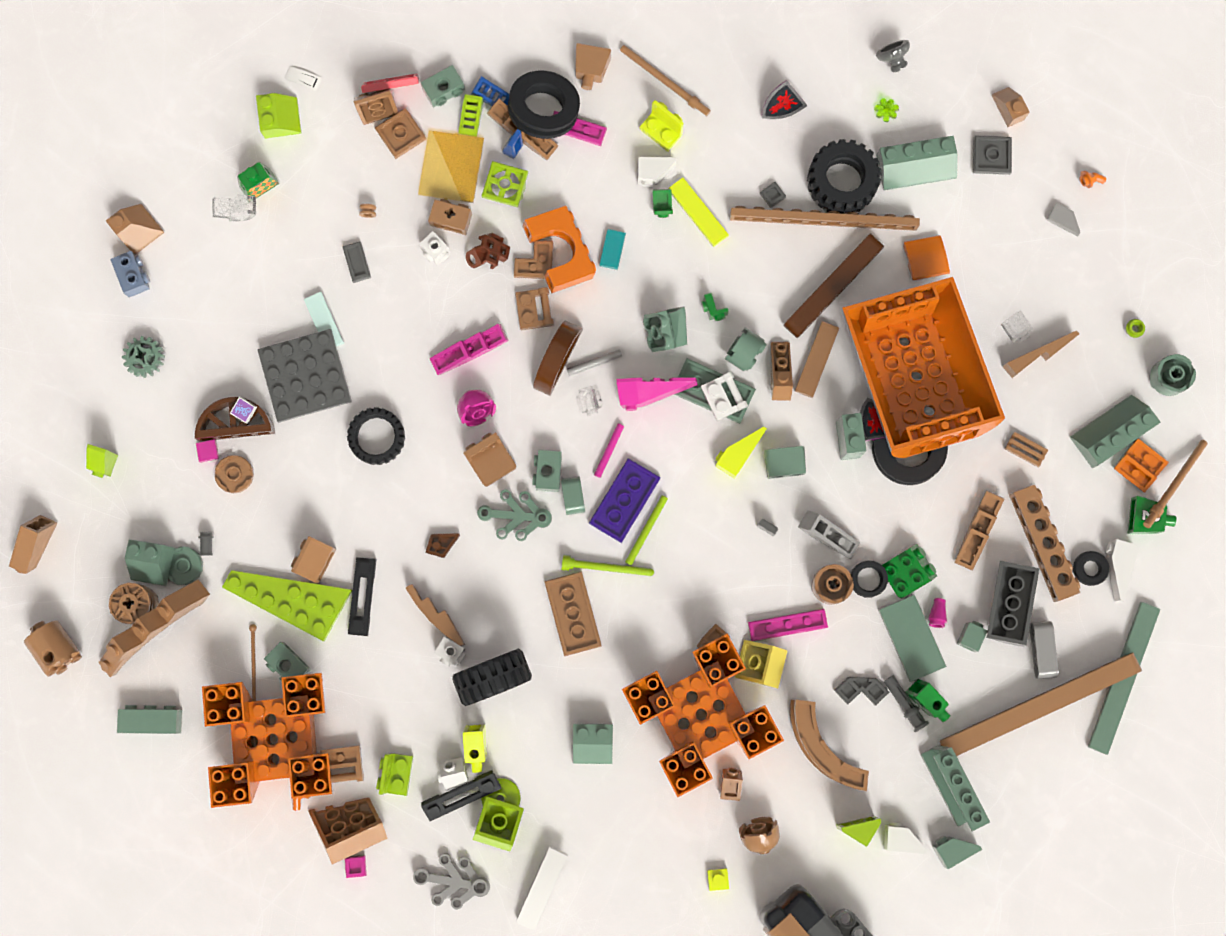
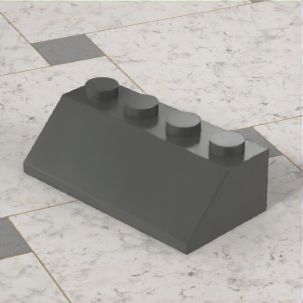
[986,561,1040,647]

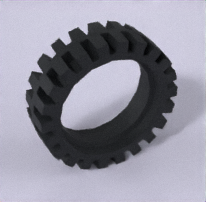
[347,407,405,465]

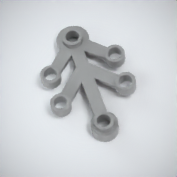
[413,853,490,910]

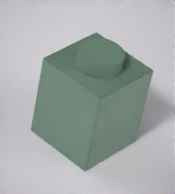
[957,621,988,652]

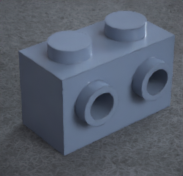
[110,251,150,297]

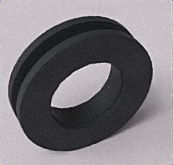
[508,70,580,139]
[872,437,948,485]

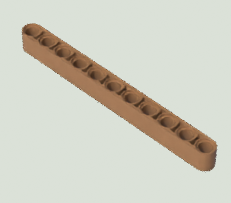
[939,653,1142,756]

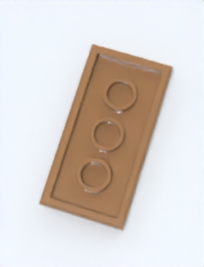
[544,571,602,657]

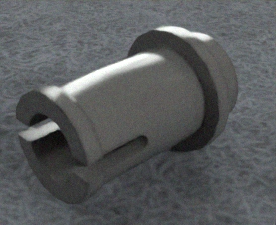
[198,532,214,556]

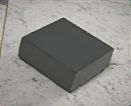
[760,182,786,208]
[757,519,778,536]

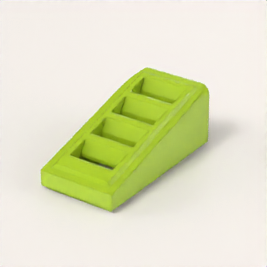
[459,94,484,137]

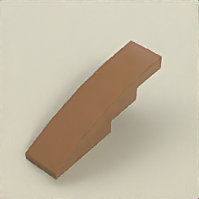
[486,99,558,160]
[955,490,1005,571]
[405,584,465,646]

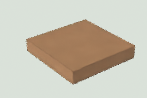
[375,108,426,159]

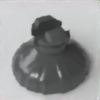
[876,40,910,72]

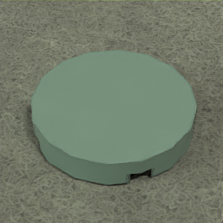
[168,547,203,585]

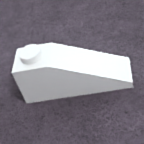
[1106,539,1139,603]

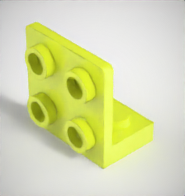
[640,100,684,152]

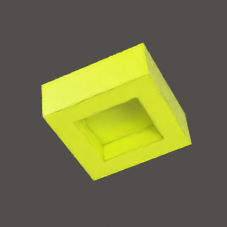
[707,868,729,891]

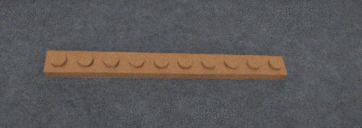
[730,206,920,231]

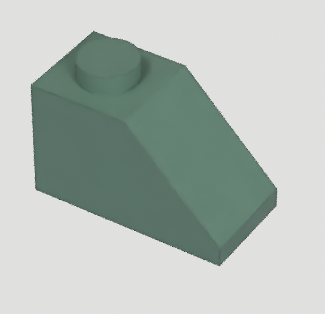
[932,836,983,869]

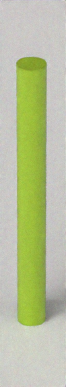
[625,495,668,566]

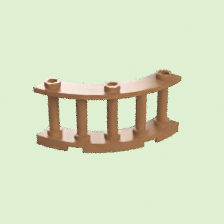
[790,699,869,791]

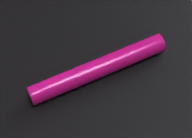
[594,424,624,478]

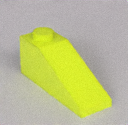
[715,427,767,479]

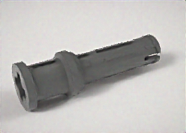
[883,675,929,732]

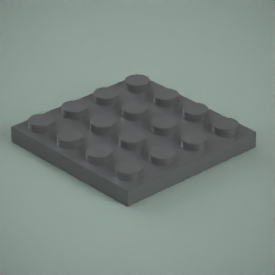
[257,329,352,423]

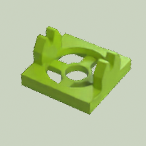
[482,161,528,208]

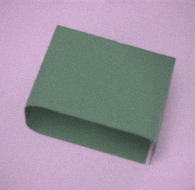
[764,446,806,479]

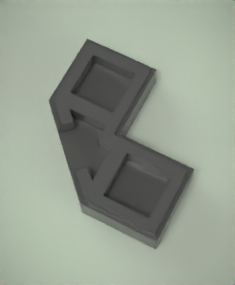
[834,677,890,706]

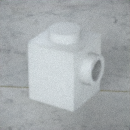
[419,231,450,264]
[434,636,466,667]
[437,757,468,790]

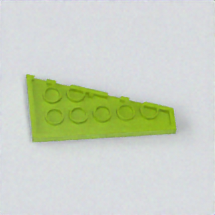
[222,570,352,642]

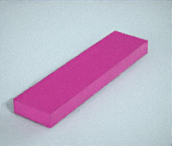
[748,609,828,641]

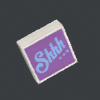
[230,397,257,423]

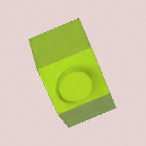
[86,444,118,478]

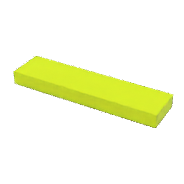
[668,178,729,247]

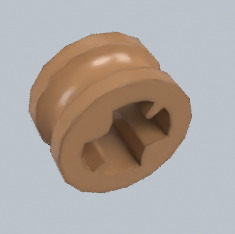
[359,204,376,218]

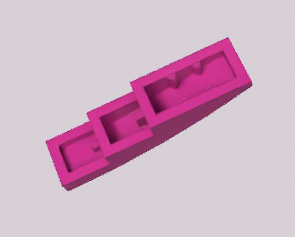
[429,324,509,375]

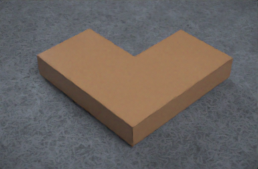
[514,241,553,279]

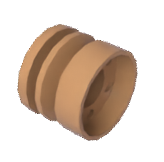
[109,583,159,625]

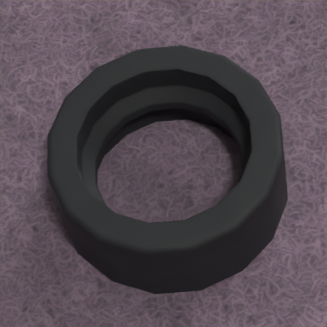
[851,561,888,598]

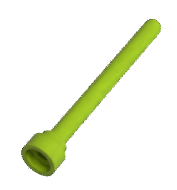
[561,555,654,576]

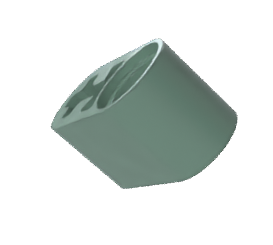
[561,476,585,515]

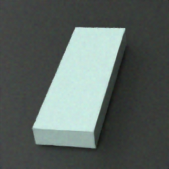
[304,292,344,346]

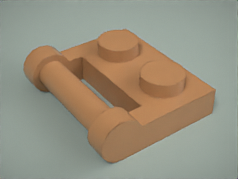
[515,287,554,331]
[320,746,364,783]

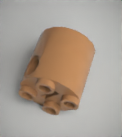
[24,620,82,677]

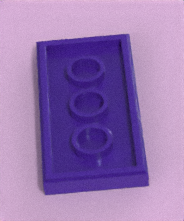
[589,458,661,544]

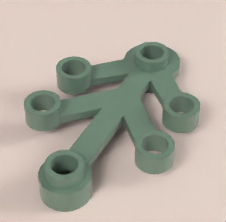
[477,489,552,541]

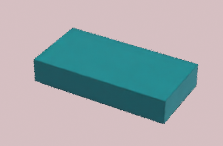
[599,229,626,270]

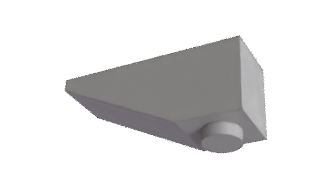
[798,511,860,559]

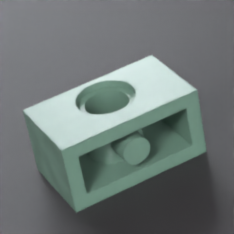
[420,65,465,108]
[532,450,562,492]
[264,642,312,682]

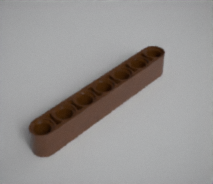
[783,233,884,338]

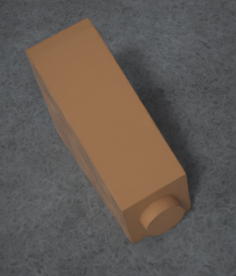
[9,515,57,574]

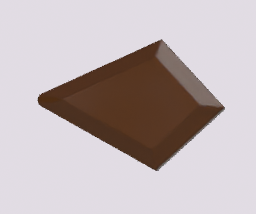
[425,533,460,558]

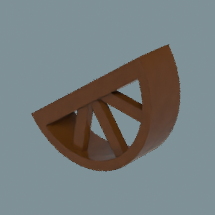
[533,320,583,396]
[195,397,275,442]

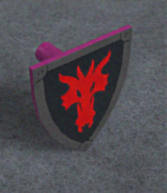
[762,80,807,119]
[860,397,885,441]

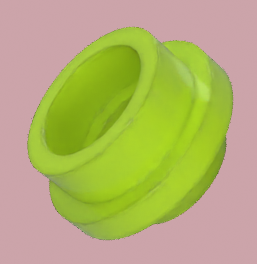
[1125,319,1145,338]

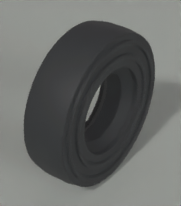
[1073,551,1109,586]

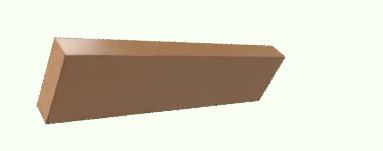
[795,321,839,398]

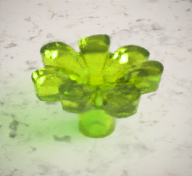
[874,98,899,122]

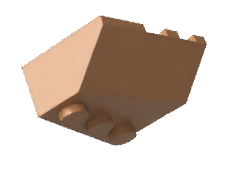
[308,797,388,865]

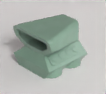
[643,306,687,352]

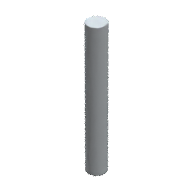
[567,349,622,376]

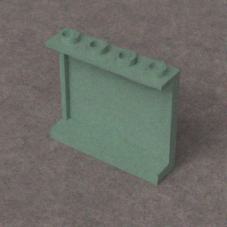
[920,745,990,832]

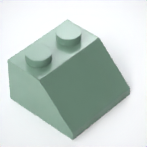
[125,540,175,586]
[573,724,613,764]

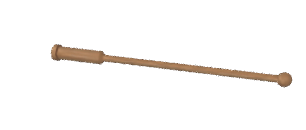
[249,624,258,747]

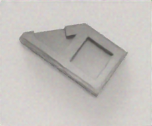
[1047,203,1080,237]

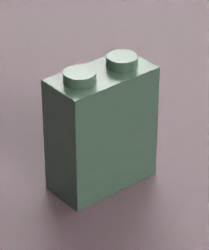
[836,413,866,460]

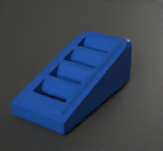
[471,76,509,106]
[502,129,523,159]

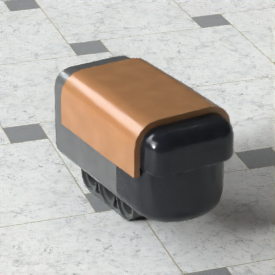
[760,884,873,936]

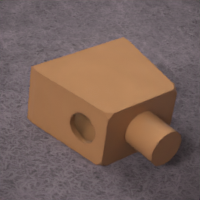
[576,43,611,90]

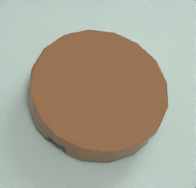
[214,455,254,494]

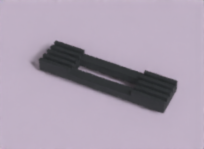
[348,557,377,636]
[421,770,501,821]

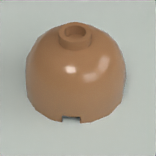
[739,817,780,854]

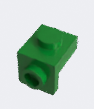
[653,189,673,218]
[701,293,729,321]

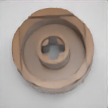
[812,564,854,605]

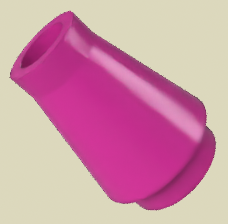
[928,598,947,628]

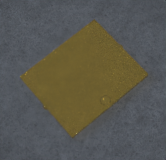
[418,130,484,203]

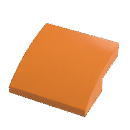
[903,235,950,281]
[1114,439,1169,493]

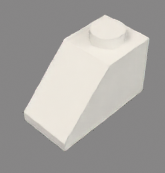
[638,157,676,187]
[884,822,927,854]

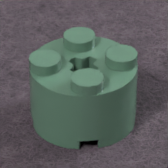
[724,327,767,371]
[1150,354,1196,396]

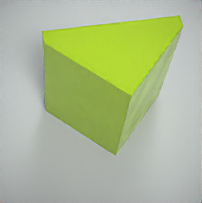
[836,816,882,847]

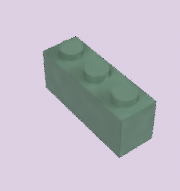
[117,705,182,734]

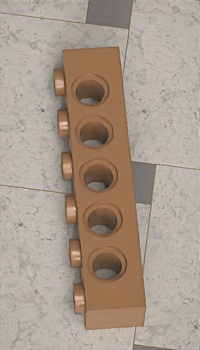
[1009,485,1080,602]

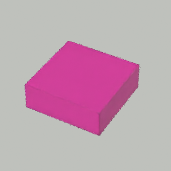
[196,439,219,463]
[345,855,367,878]

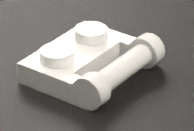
[701,372,748,421]

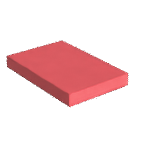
[361,73,419,93]

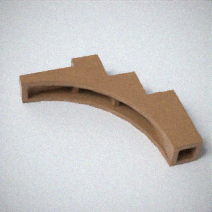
[98,579,210,677]

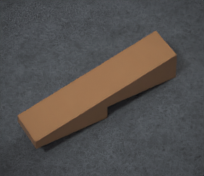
[1003,330,1080,378]

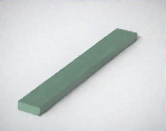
[1088,602,1161,755]

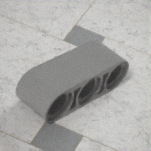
[1030,621,1058,679]

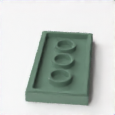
[674,358,756,424]
[878,595,947,682]

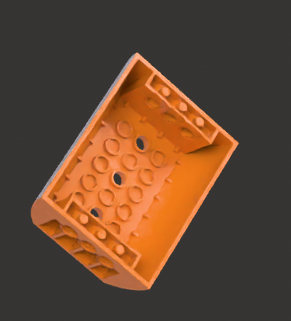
[842,277,1005,458]

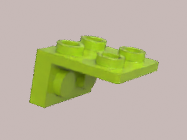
[376,753,413,796]

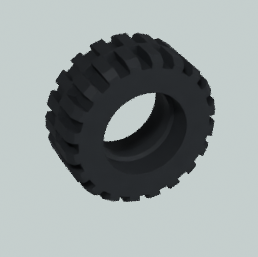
[807,139,882,214]
[452,648,532,706]

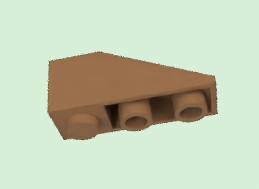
[771,342,793,401]

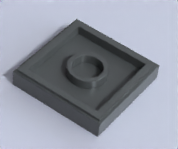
[973,135,1012,175]

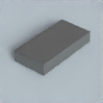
[343,242,371,283]

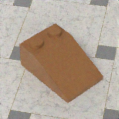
[353,88,398,125]

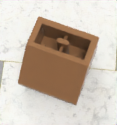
[291,536,336,584]

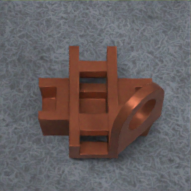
[466,233,510,269]

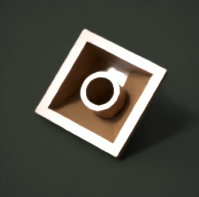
[106,204,164,254]

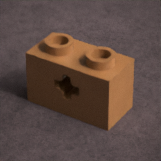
[428,199,472,235]

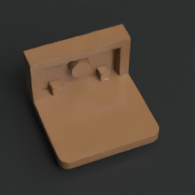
[463,432,516,487]

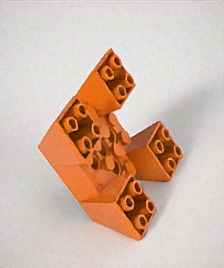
[622,633,784,797]
[202,673,332,808]

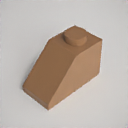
[991,87,1030,127]

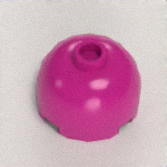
[457,390,496,427]

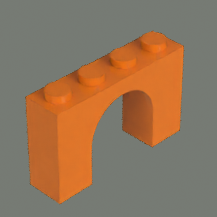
[522,206,596,294]

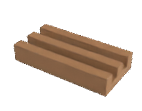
[1005,432,1049,468]

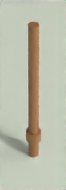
[620,45,711,116]
[1143,440,1208,528]

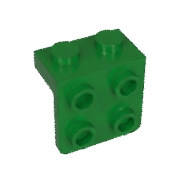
[882,544,937,598]

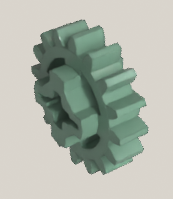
[122,336,165,378]

